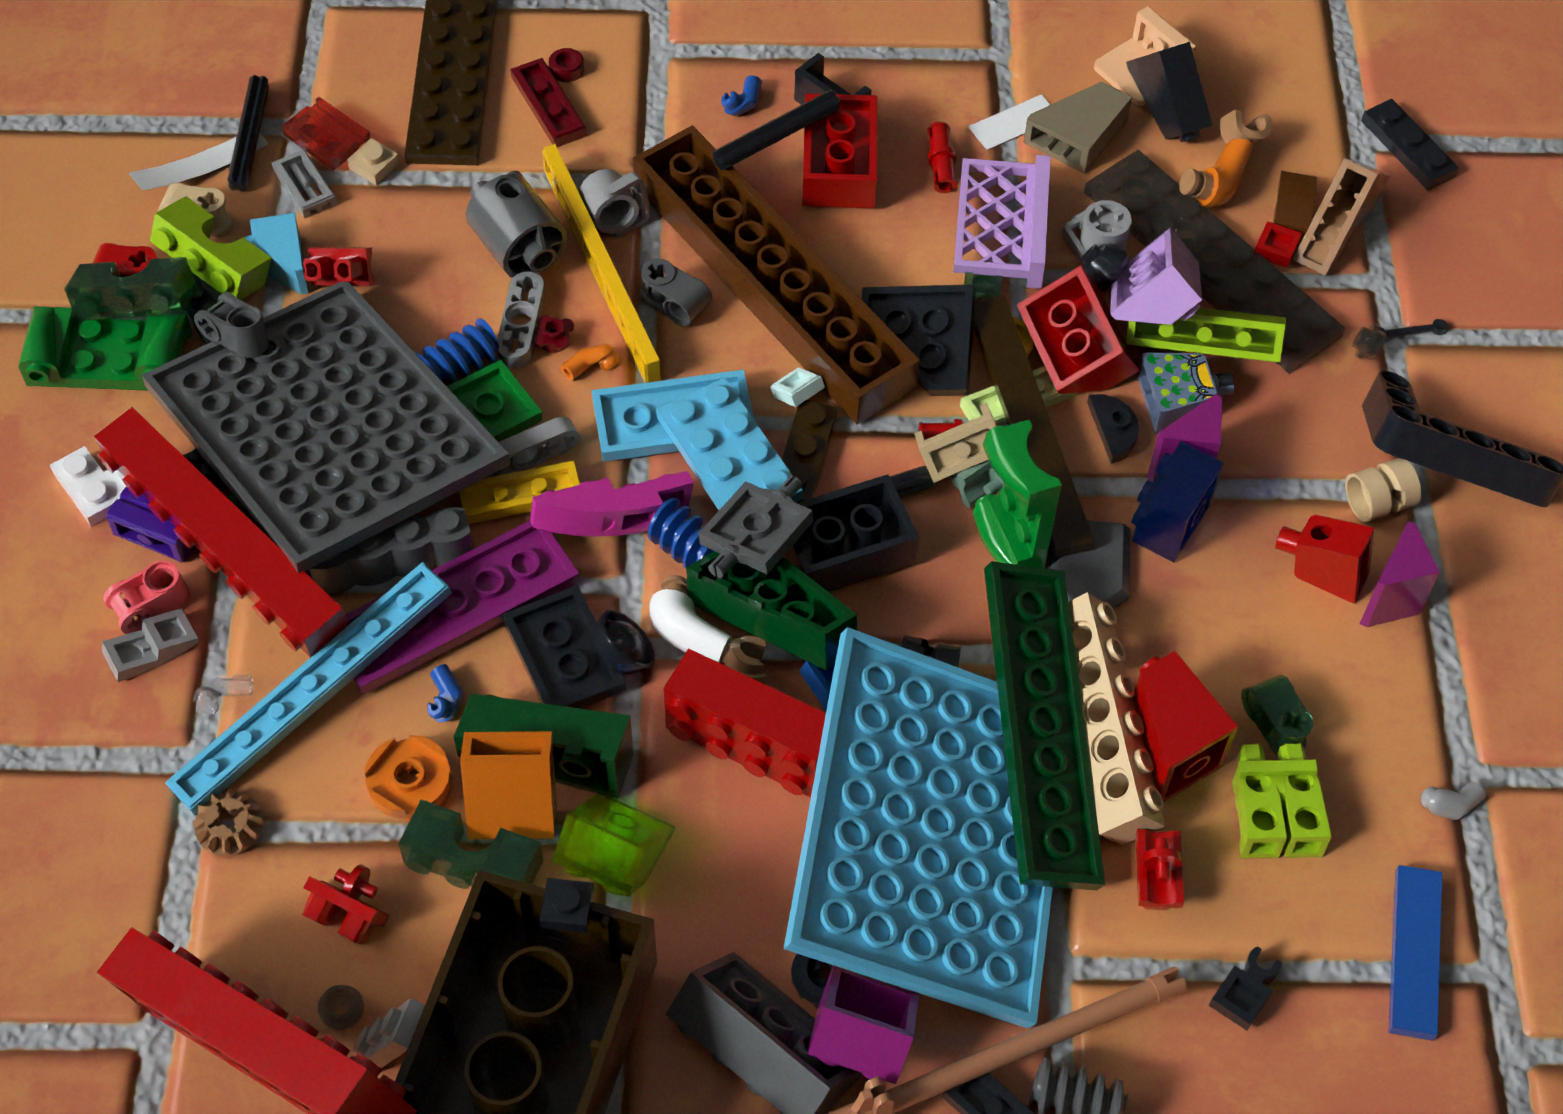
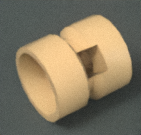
[1345,458,1421,522]

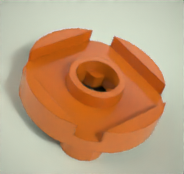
[365,735,452,822]

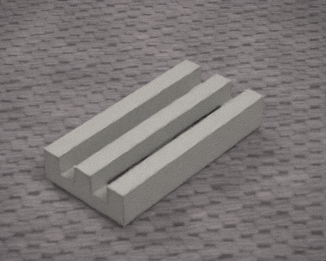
[272,149,337,219]

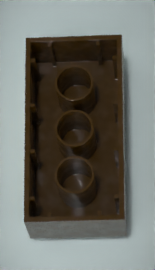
[395,870,657,1114]

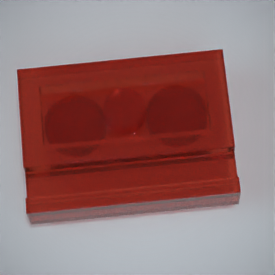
[281,97,370,171]

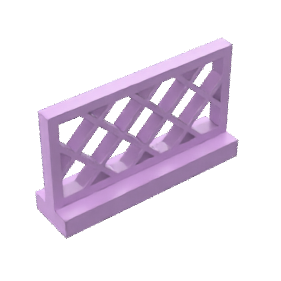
[953,155,1051,289]

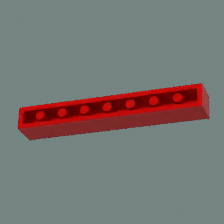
[94,407,349,658]

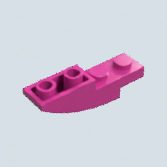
[530,471,694,537]

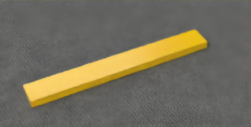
[542,144,661,383]

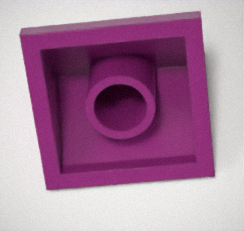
[1147,393,1222,489]
[1359,521,1440,627]

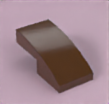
[1273,171,1317,235]

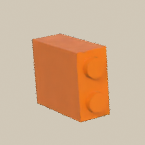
[460,731,557,840]

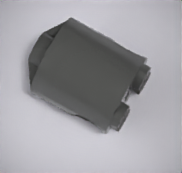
[466,170,567,278]

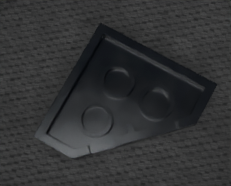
[861,284,976,396]

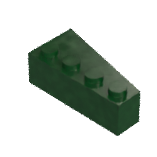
[686,551,857,670]
[453,693,634,799]

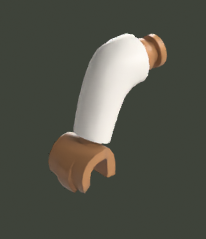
[649,575,767,684]

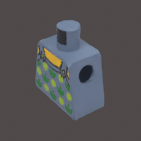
[1137,353,1234,435]

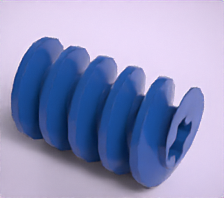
[415,318,499,384]
[648,497,714,569]

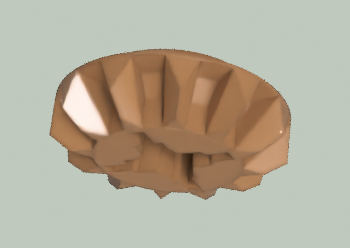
[192,788,264,856]

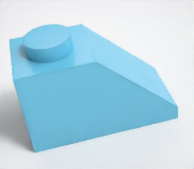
[245,213,308,294]

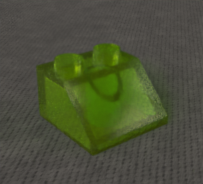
[552,792,675,897]

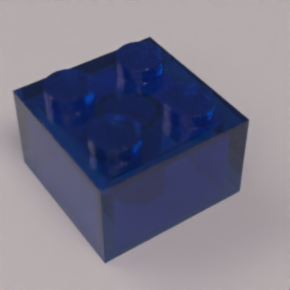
[1131,441,1224,563]

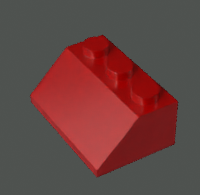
[1017,265,1140,394]

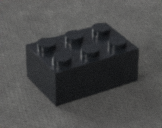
[785,474,920,592]

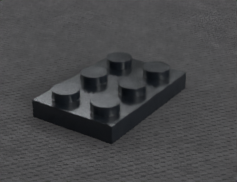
[502,585,627,709]

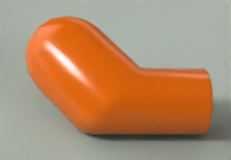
[560,344,619,381]

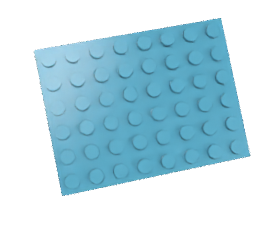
[784,627,1053,1029]

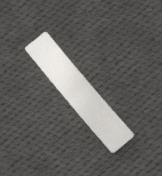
[129,133,268,190]

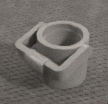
[579,169,650,237]
[1062,200,1132,261]

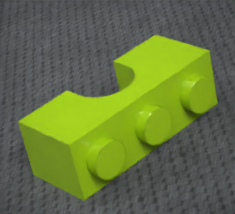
[150,196,271,300]

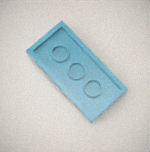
[591,370,754,462]
[656,377,803,510]

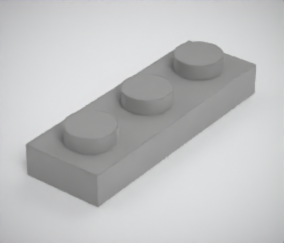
[353,998,425,1068]

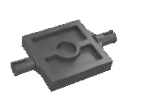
[698,475,814,578]

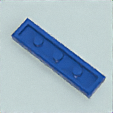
[1388,865,1442,1041]

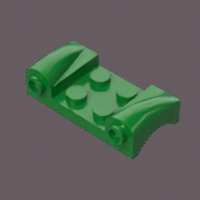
[18,306,192,391]
[973,420,1062,568]

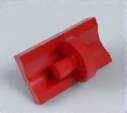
[303,247,375,286]
[1136,829,1184,910]
[302,864,390,944]

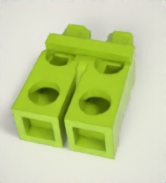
[1232,743,1331,859]

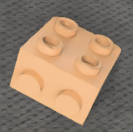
[1094,6,1196,106]

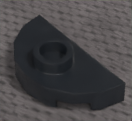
[1087,394,1139,464]

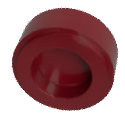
[549,48,584,82]

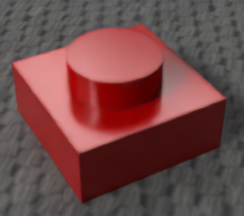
[1253,221,1302,268]

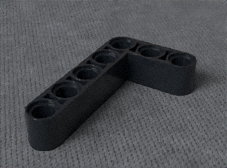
[1362,370,1563,507]

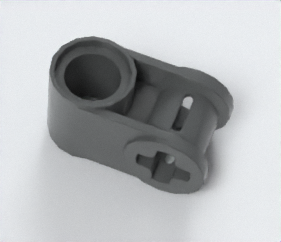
[641,258,712,327]
[194,292,269,358]

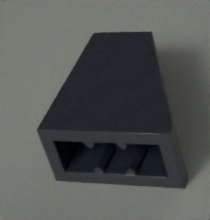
[1126,42,1213,143]

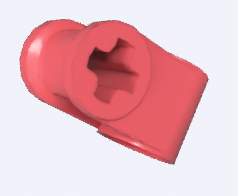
[103,561,189,634]

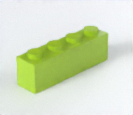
[1126,308,1286,363]

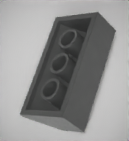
[666,952,862,1114]

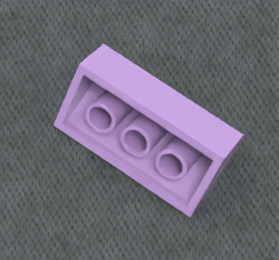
[1110,228,1202,325]

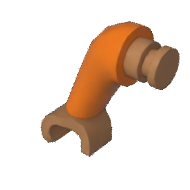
[1179,109,1273,208]

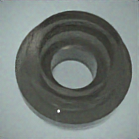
[1352,323,1386,360]
[318,985,364,1030]

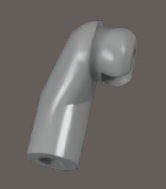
[1420,781,1486,820]

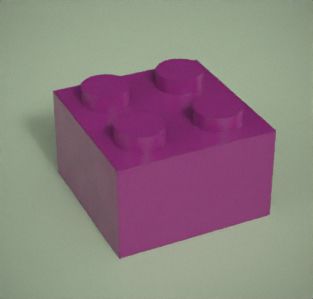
[808,965,919,1084]

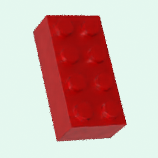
[663,648,826,798]

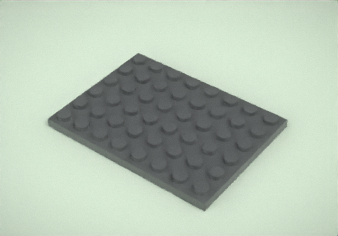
[142,282,510,574]

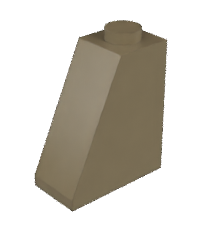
[1023,81,1132,174]

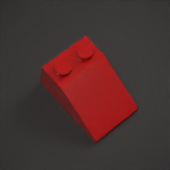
[802,93,877,209]

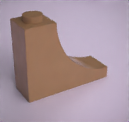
[1292,158,1391,276]

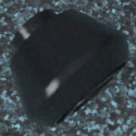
[1080,244,1129,292]

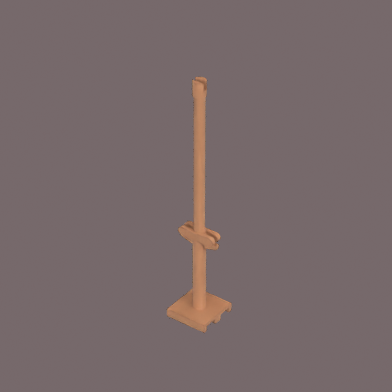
[827,966,1187,1114]

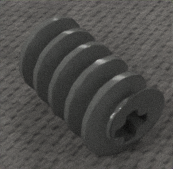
[1027,1056,1129,1114]

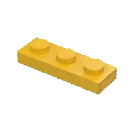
[458,460,580,524]

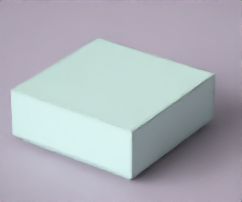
[770,367,825,407]

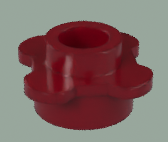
[533,315,574,353]

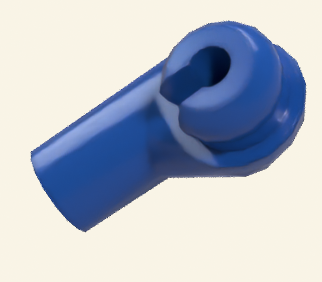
[721,75,762,116]
[427,664,464,723]

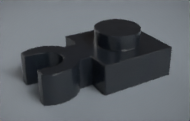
[1209,946,1282,1031]

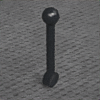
[1372,319,1448,342]

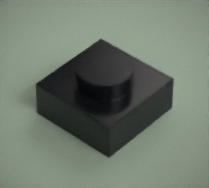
[540,878,594,933]

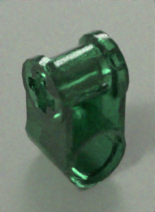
[1241,674,1314,755]

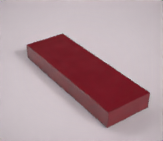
[510,58,587,147]

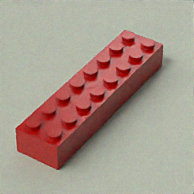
[96,927,417,1114]

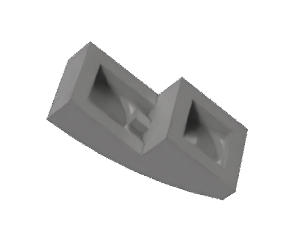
[102,608,198,682]

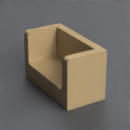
[914,402,997,482]

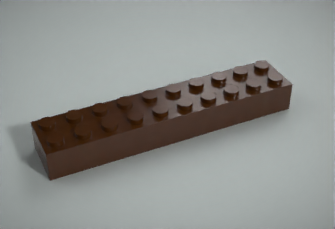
[633,125,920,425]

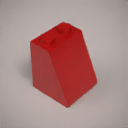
[1133,651,1238,802]

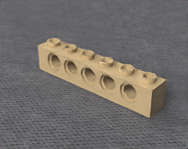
[1069,592,1165,845]

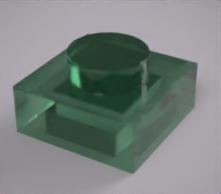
[963,272,1002,300]

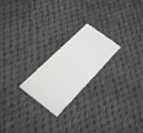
[968,94,1050,150]

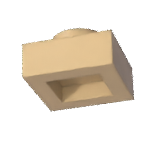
[347,138,400,185]

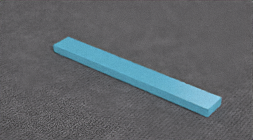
[165,562,452,815]

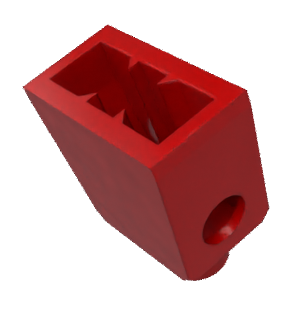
[1275,514,1374,604]

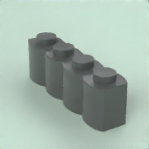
[309,507,474,595]

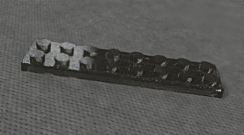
[1084,149,1345,374]

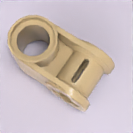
[157,183,233,237]

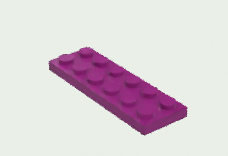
[345,520,580,695]

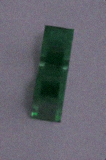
[64,257,197,321]
[398,800,544,889]

